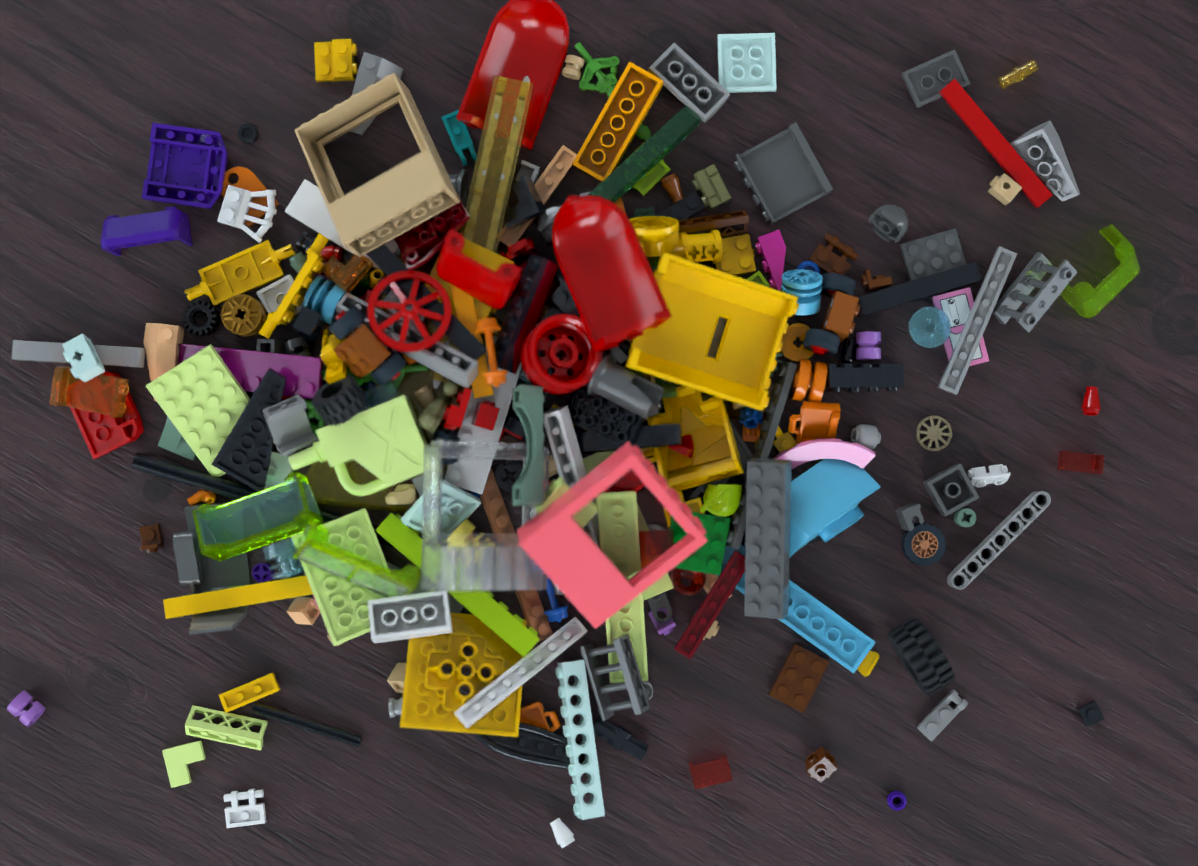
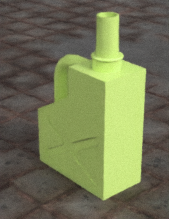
[288,395,437,496]

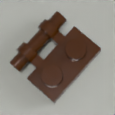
[808,233,858,275]

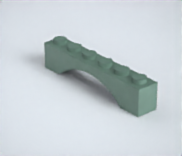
[513,385,545,507]

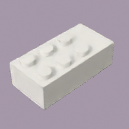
[368,590,453,643]

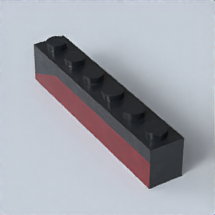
[487,254,559,375]

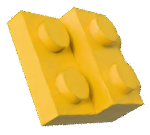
[314,39,358,82]

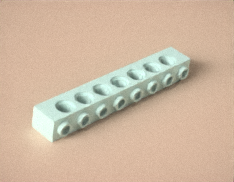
[555,659,605,820]

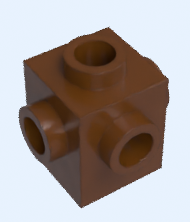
[805,747,838,783]

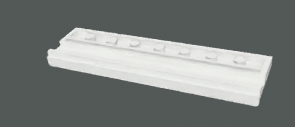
[444,336,522,494]

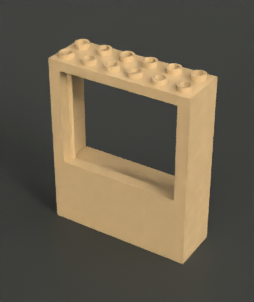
[294,73,460,258]

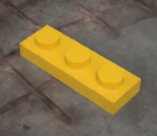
[218,672,281,713]

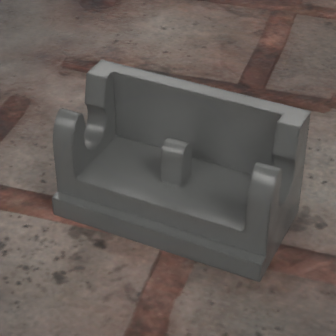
[894,503,924,531]

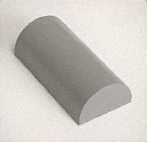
[648,43,730,123]

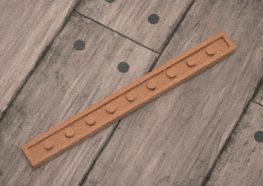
[479,468,553,643]

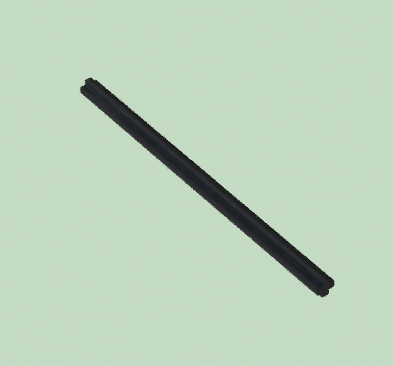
[131,453,425,549]

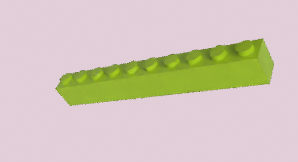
[376,513,539,658]

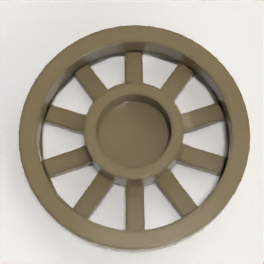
[916,415,952,451]

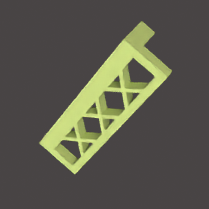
[185,705,268,750]

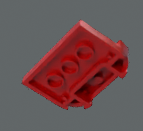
[62,371,144,459]

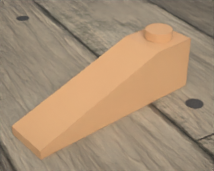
[143,323,185,401]

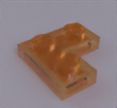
[320,255,374,294]

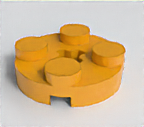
[780,323,813,362]

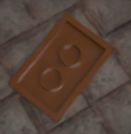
[769,643,830,713]

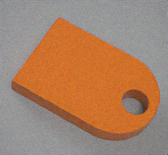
[222,167,279,228]

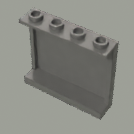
[733,122,833,225]

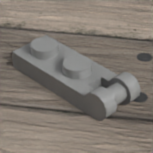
[916,689,968,742]

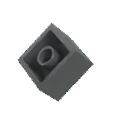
[922,464,980,516]

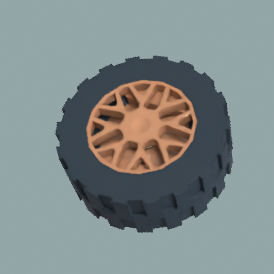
[901,523,946,566]

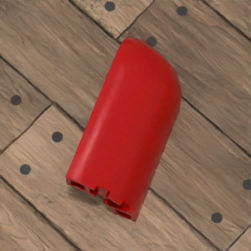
[456,0,569,150]
[552,195,672,352]

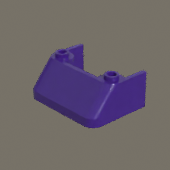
[101,207,193,256]

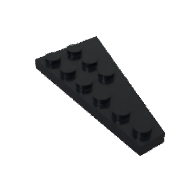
[211,367,287,494]

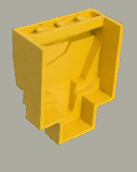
[647,386,744,491]

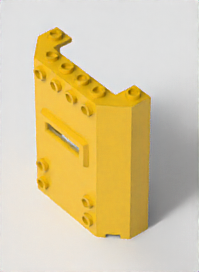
[625,253,799,411]

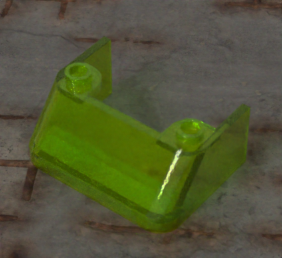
[1060,224,1140,318]

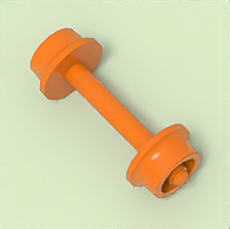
[475,317,508,388]

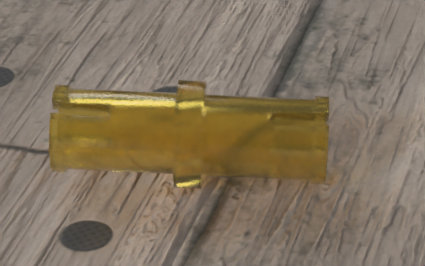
[998,60,1038,89]

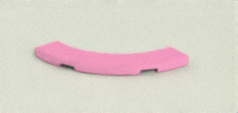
[773,438,876,470]

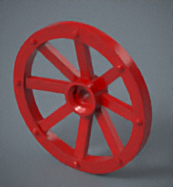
[367,270,451,352]

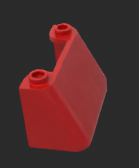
[436,229,521,309]

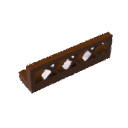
[679,210,749,237]

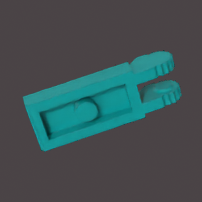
[441,110,478,166]

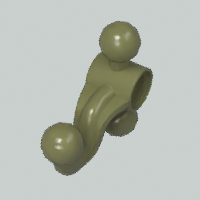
[416,380,459,434]

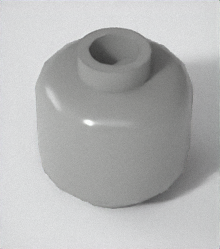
[851,424,881,450]

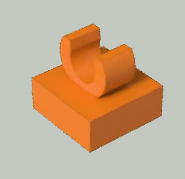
[742,424,761,442]

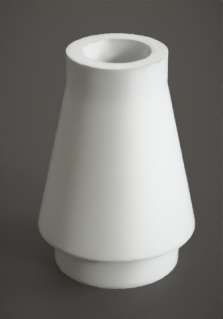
[550,818,575,848]

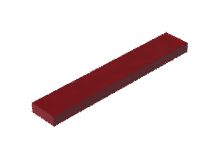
[674,550,745,660]

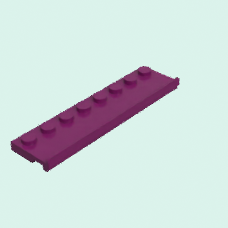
[178,343,323,398]

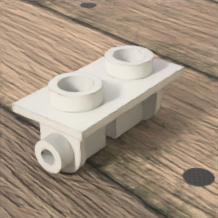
[968,464,1011,487]

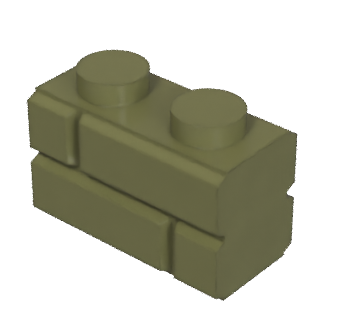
[692,164,731,211]

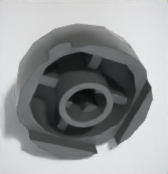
[869,204,909,242]

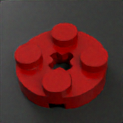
[499,237,535,262]

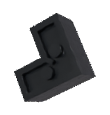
[503,176,546,228]

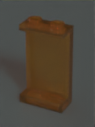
[49,366,129,418]

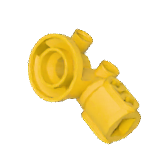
[629,216,722,263]

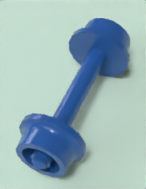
[531,560,568,623]

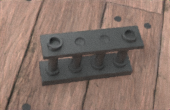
[992,252,1077,333]
[580,634,650,721]

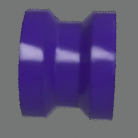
[252,562,274,582]

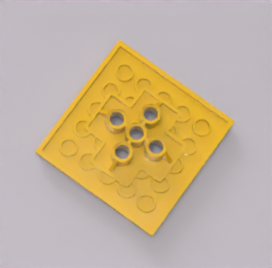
[400,612,527,737]

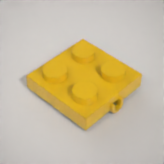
[713,234,756,276]

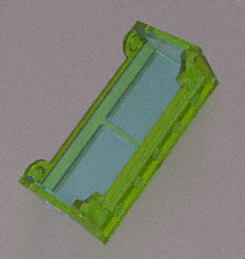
[192,472,324,562]

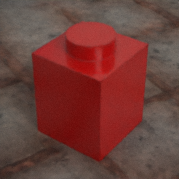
[471,400,500,431]

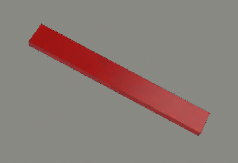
[939,78,1052,208]

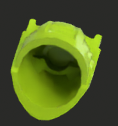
[700,483,742,517]

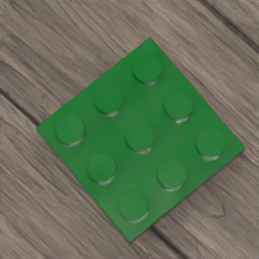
[665,511,731,575]

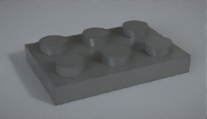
[901,49,970,108]
[899,228,966,281]

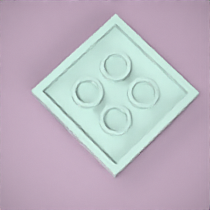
[717,33,777,93]
[401,477,482,543]

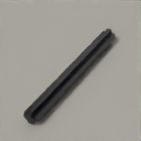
[251,702,362,747]

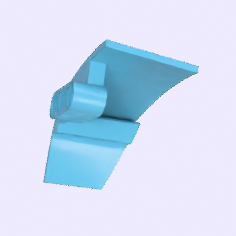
[789,459,880,559]

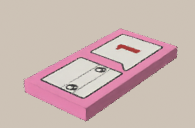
[932,287,989,366]

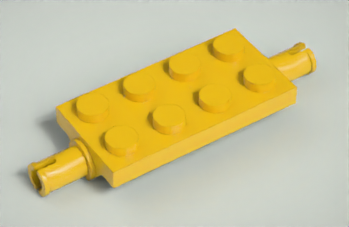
[259,233,329,339]
[185,240,296,306]

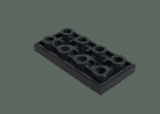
[568,385,644,447]

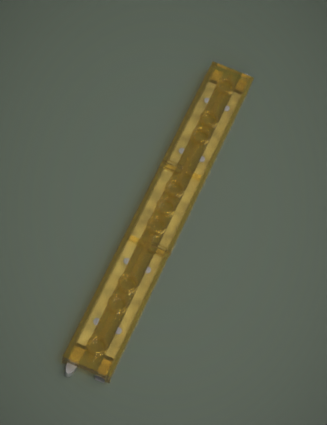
[429,75,533,389]

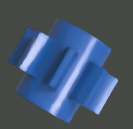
[739,407,763,429]

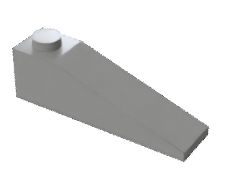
[349,52,404,135]
[1010,120,1080,202]

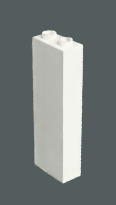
[284,179,401,274]

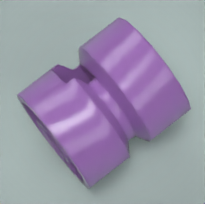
[856,332,881,360]
[7,690,46,727]

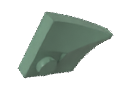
[157,416,196,460]

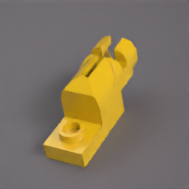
[320,329,348,384]

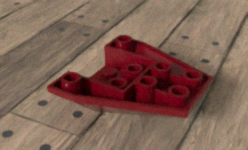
[394,194,470,271]

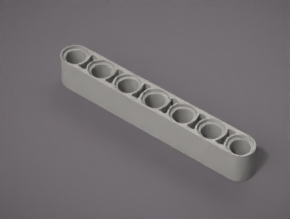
[12,340,145,368]
[947,491,1051,590]

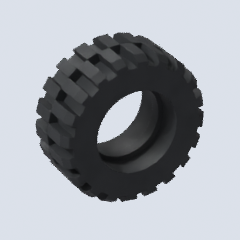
[888,618,955,695]

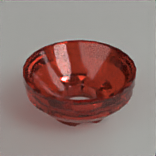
[671,568,706,595]

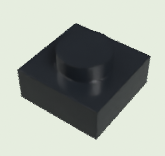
[1077,701,1104,727]

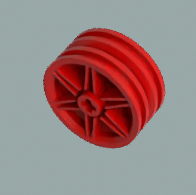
[520,314,603,395]

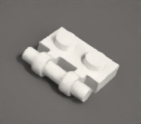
[224,788,267,828]

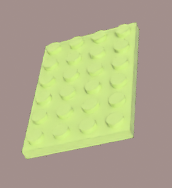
[146,344,275,478]
[291,508,399,646]

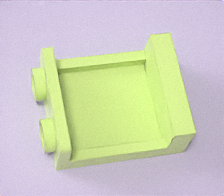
[535,477,598,528]

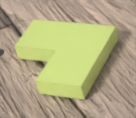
[162,740,206,788]

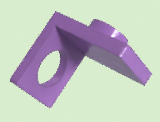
[648,607,676,636]

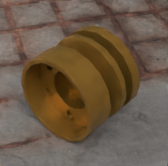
[221,294,268,338]

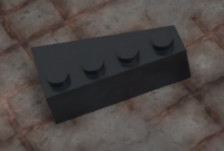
[824,364,904,393]

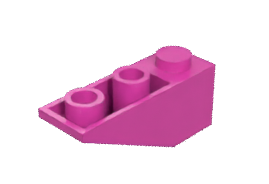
[755,230,786,291]

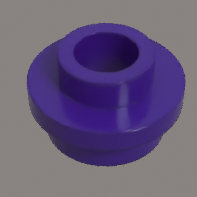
[887,791,907,811]

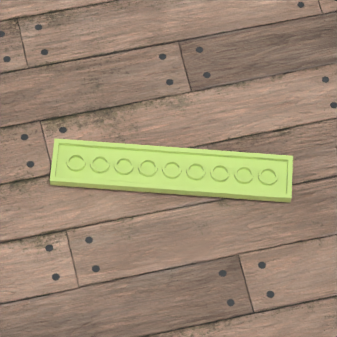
[597,491,648,683]

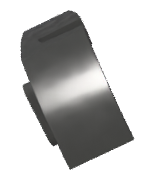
[173,501,251,635]

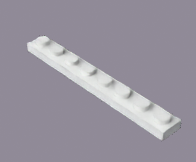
[455,617,588,729]

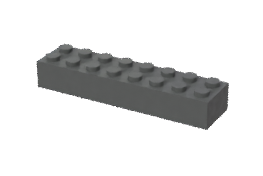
[744,458,792,619]

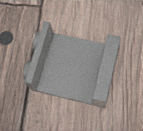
[262,394,319,457]

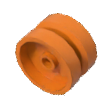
[791,358,828,402]

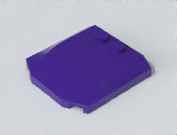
[142,123,228,209]

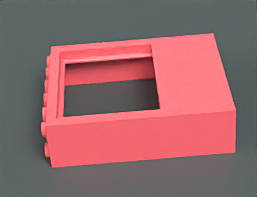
[517,441,708,629]

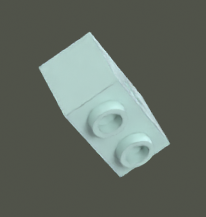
[62,333,105,382]

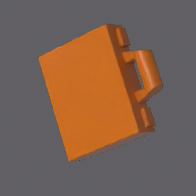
[788,401,841,444]
[519,700,561,732]

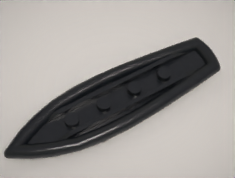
[471,722,585,769]

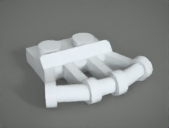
[217,185,277,243]

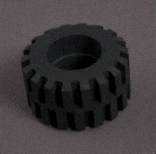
[312,375,367,426]

